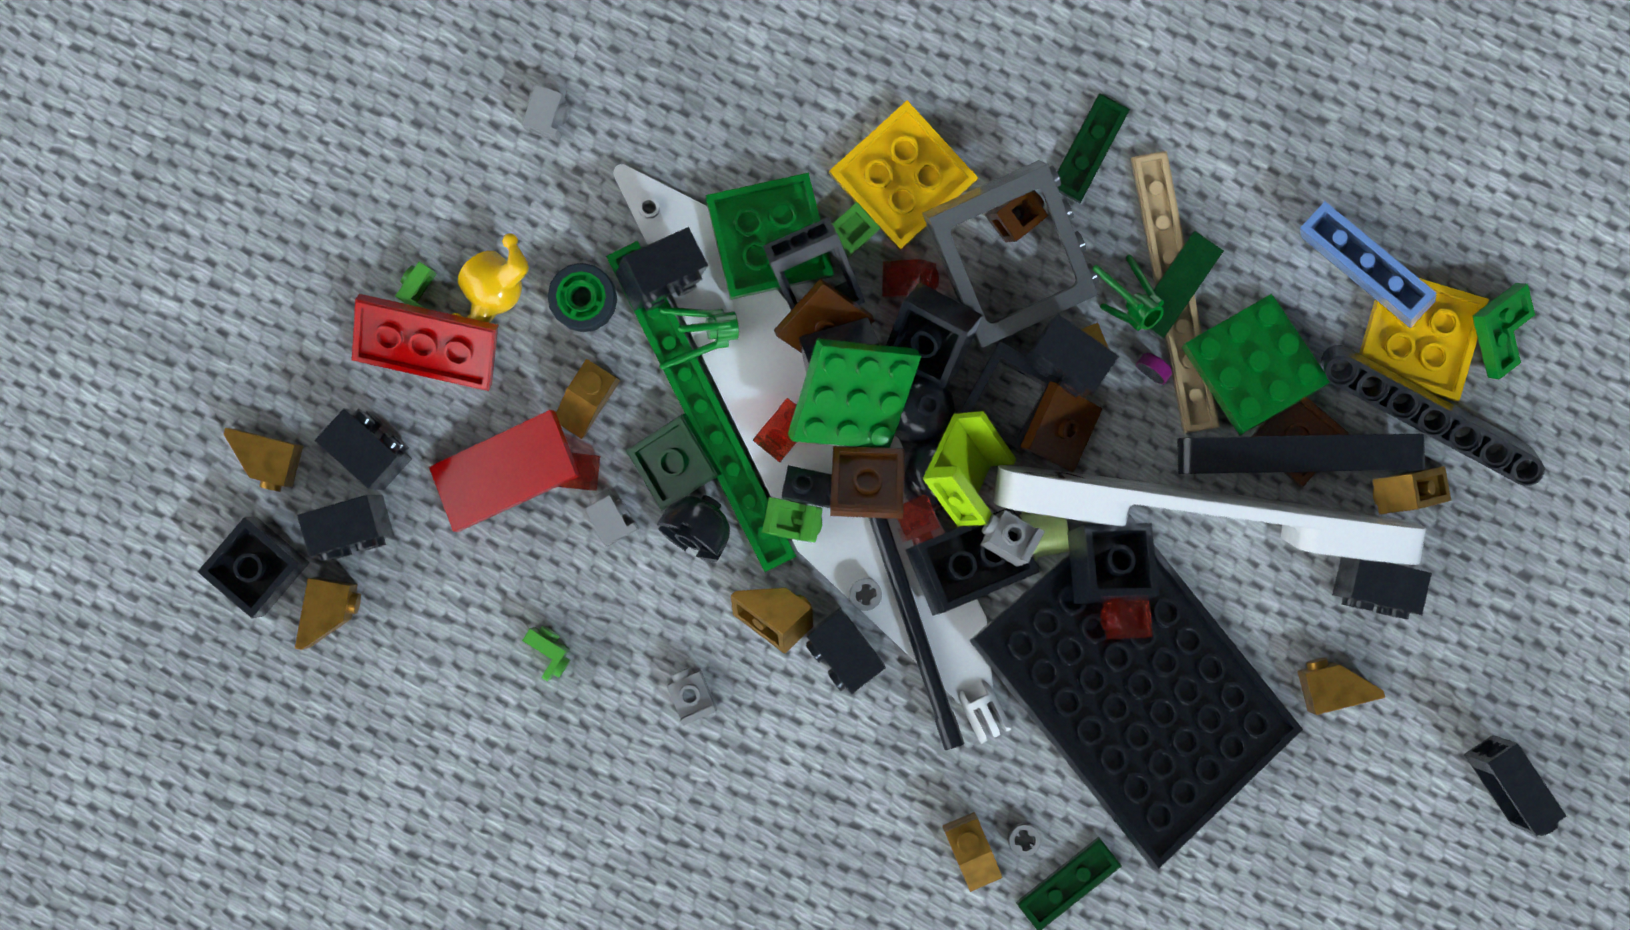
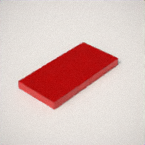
[351,294,499,391]
[429,410,580,532]

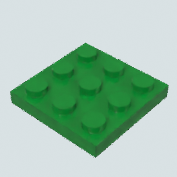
[705,172,834,300]
[1181,294,1330,436]
[788,339,921,448]

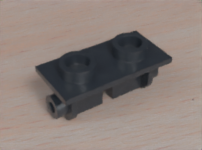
[781,465,832,508]

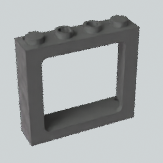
[922,160,1099,348]

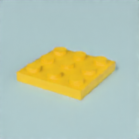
[829,100,978,251]
[1359,278,1489,401]

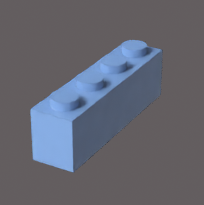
[1300,201,1437,328]

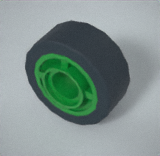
[547,263,617,332]

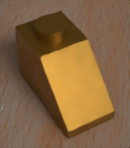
[556,359,620,440]
[223,428,303,492]
[1373,466,1451,515]
[294,577,361,650]
[731,588,814,654]
[1297,658,1386,715]
[942,812,1003,892]

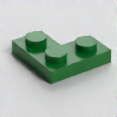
[1472,283,1535,379]

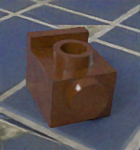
[985,190,1049,243]

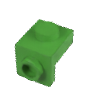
[832,202,880,258]
[395,261,437,308]
[762,497,823,543]
[522,625,571,682]

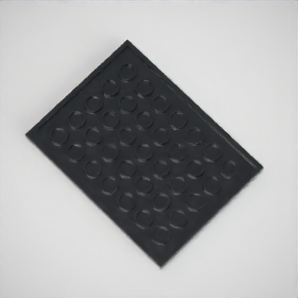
[969,513,1303,869]

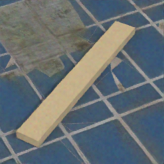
[1131,151,1220,434]

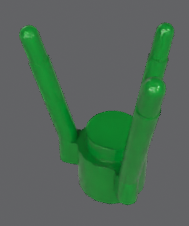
[1093,255,1164,331]
[659,307,739,369]

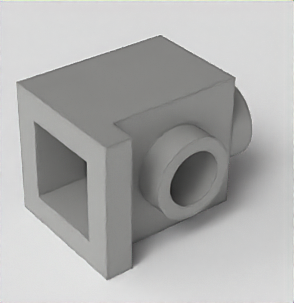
[522,83,569,142]
[585,489,639,546]
[980,510,1045,566]
[667,667,718,726]

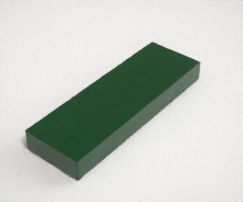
[1057,93,1130,203]
[1148,231,1224,339]
[1016,837,1122,930]

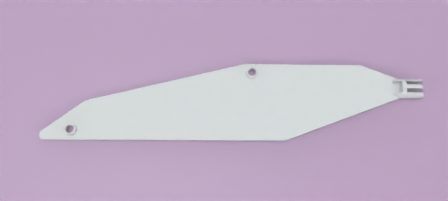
[613,164,1012,744]

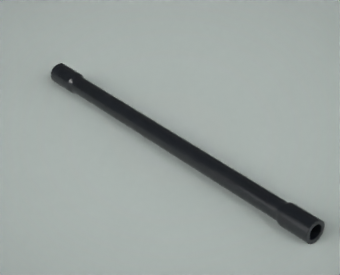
[850,446,965,750]

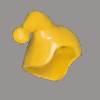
[453,233,529,323]

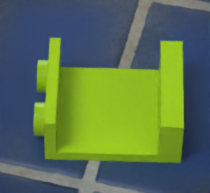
[923,411,1016,526]

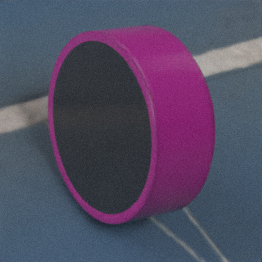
[1136,353,1172,385]

